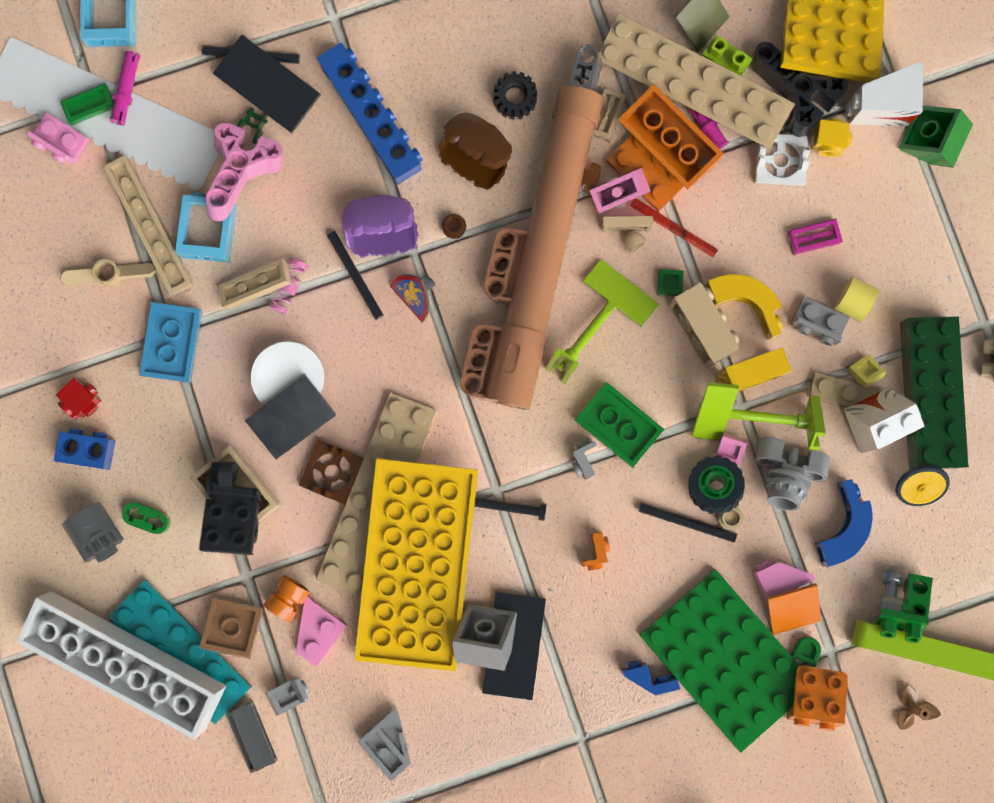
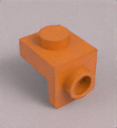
[581,532,610,571]

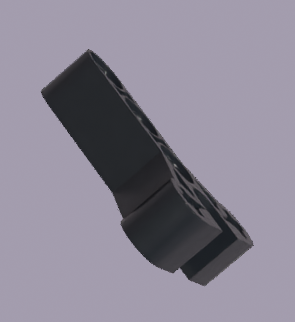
[750,42,848,137]

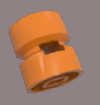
[263,574,310,622]

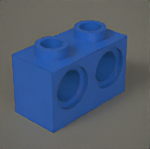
[54,428,116,470]

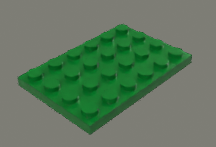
[639,569,799,753]

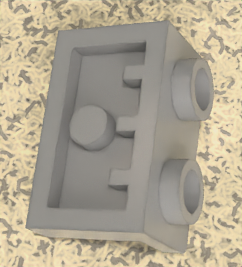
[790,296,850,346]

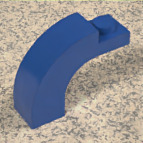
[814,479,873,567]

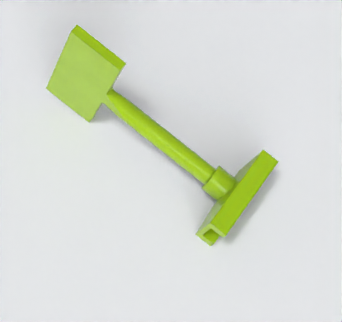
[545,259,659,384]
[692,382,826,450]

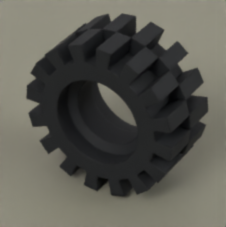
[493,71,537,120]

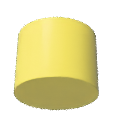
[834,276,879,322]

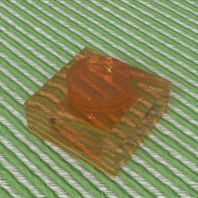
[581,162,601,194]

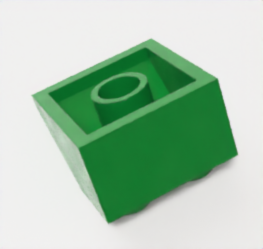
[899,106,973,168]

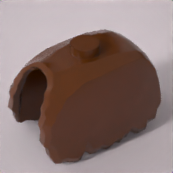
[438,112,512,190]

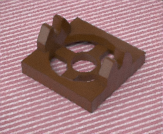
[299,440,364,505]

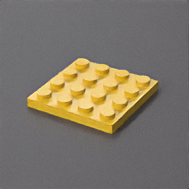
[780,0,885,83]

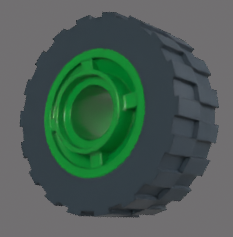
[688,456,745,515]

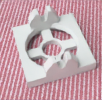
[755,134,810,186]

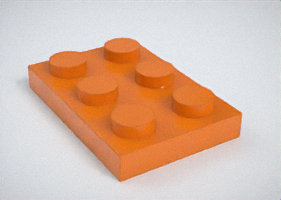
[606,135,684,213]

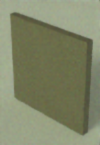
[674,0,730,52]

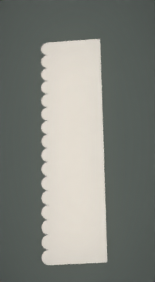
[0,36,219,190]

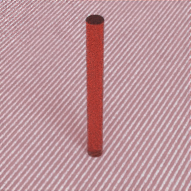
[630,198,718,258]

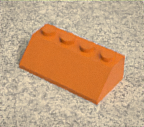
[618,84,724,190]

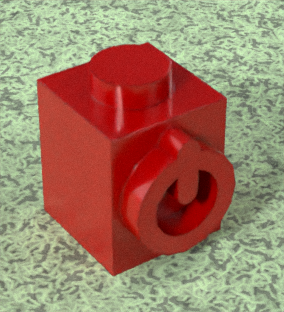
[56,377,102,420]

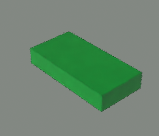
[60,83,114,126]

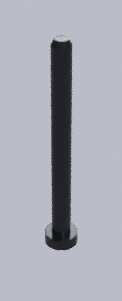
[474,497,547,521]

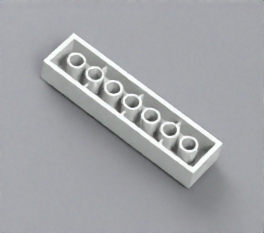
[17,591,226,739]

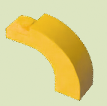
[705,274,783,340]

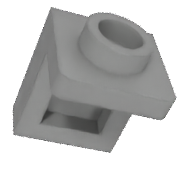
[571,439,597,480]
[265,677,309,716]

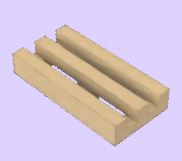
[593,87,627,143]
[601,216,653,231]

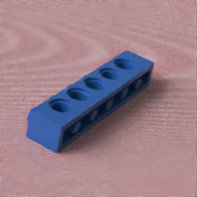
[317,42,423,185]

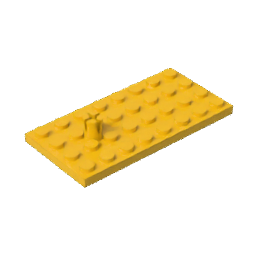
[354,458,478,672]

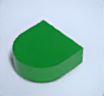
[791,636,821,667]

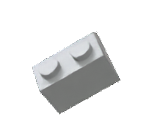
[452,604,517,671]

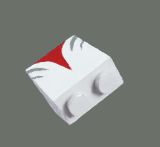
[846,62,923,126]
[844,387,924,453]

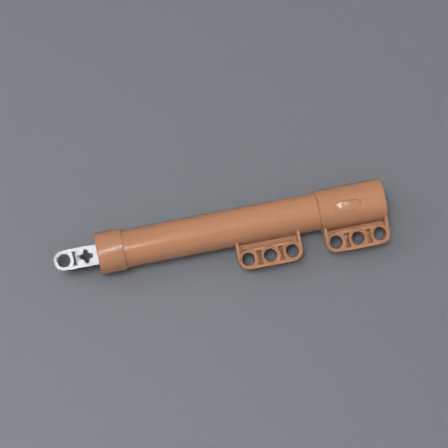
[460,44,604,410]

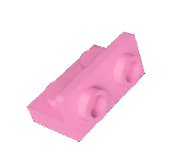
[26,112,90,164]

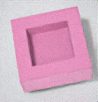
[716,432,748,465]

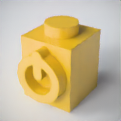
[812,118,853,157]

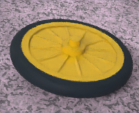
[895,465,950,506]

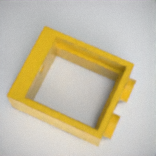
[716,347,792,392]

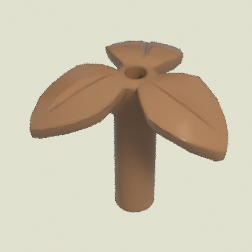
[897,685,941,730]

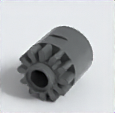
[62,502,124,563]

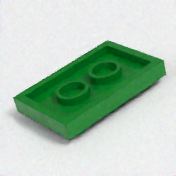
[574,382,665,468]

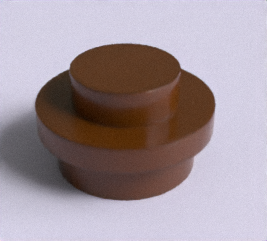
[442,214,466,239]

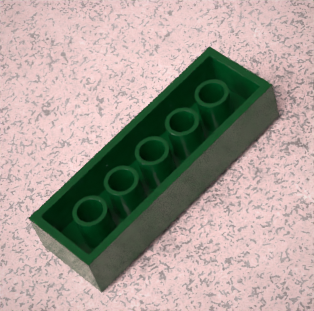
[900,316,969,470]

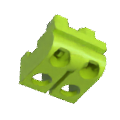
[701,35,752,76]

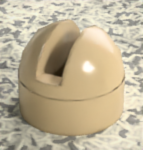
[625,231,647,253]

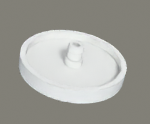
[251,340,324,405]

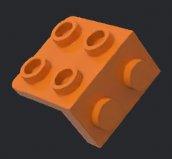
[786,666,848,731]

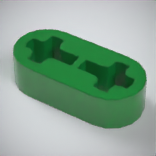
[122,503,171,534]

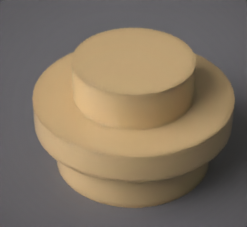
[718,507,744,531]

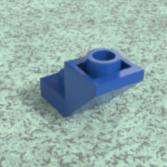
[621,660,680,696]

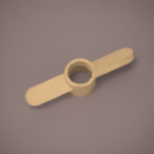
[61,259,156,287]

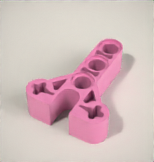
[206,123,283,221]

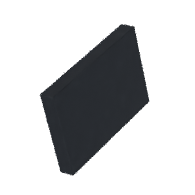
[245,375,336,460]

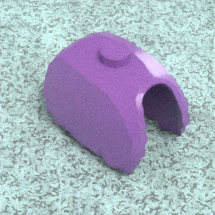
[342,195,419,258]

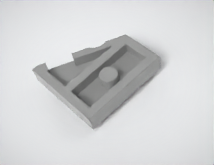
[358,708,411,781]

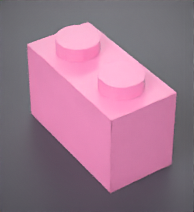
[589,168,651,213]

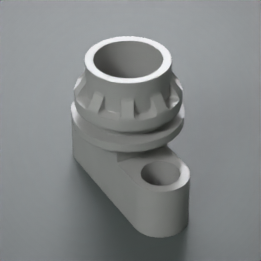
[755,437,831,511]

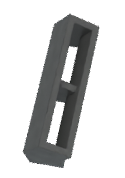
[226,701,278,773]

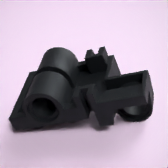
[199,461,261,555]

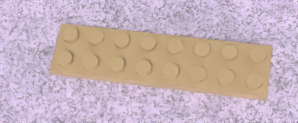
[599,13,795,149]
[316,393,437,597]

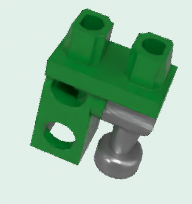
[875,570,933,643]

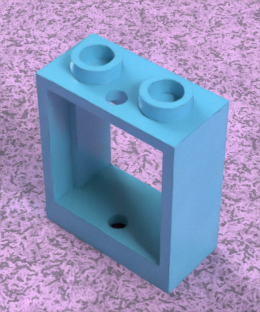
[80,0,136,47]
[175,192,237,263]

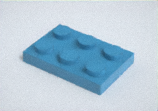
[139,302,202,383]

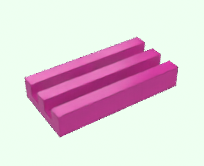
[787,218,843,255]

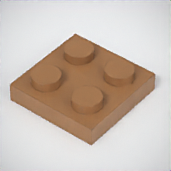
[199,598,263,659]

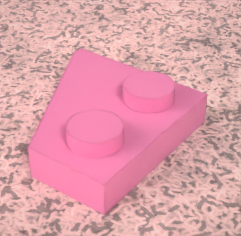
[296,597,347,667]

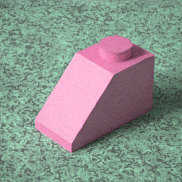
[752,559,815,600]

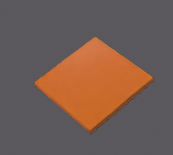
[767,583,821,635]

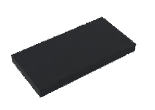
[213,34,321,134]
[482,592,546,700]

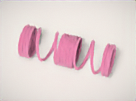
[269,258,308,314]

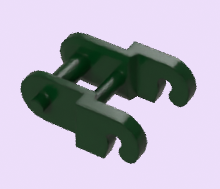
[236,108,268,145]

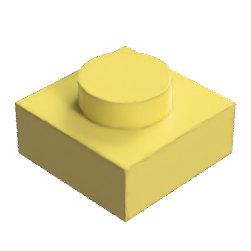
[849,354,886,389]

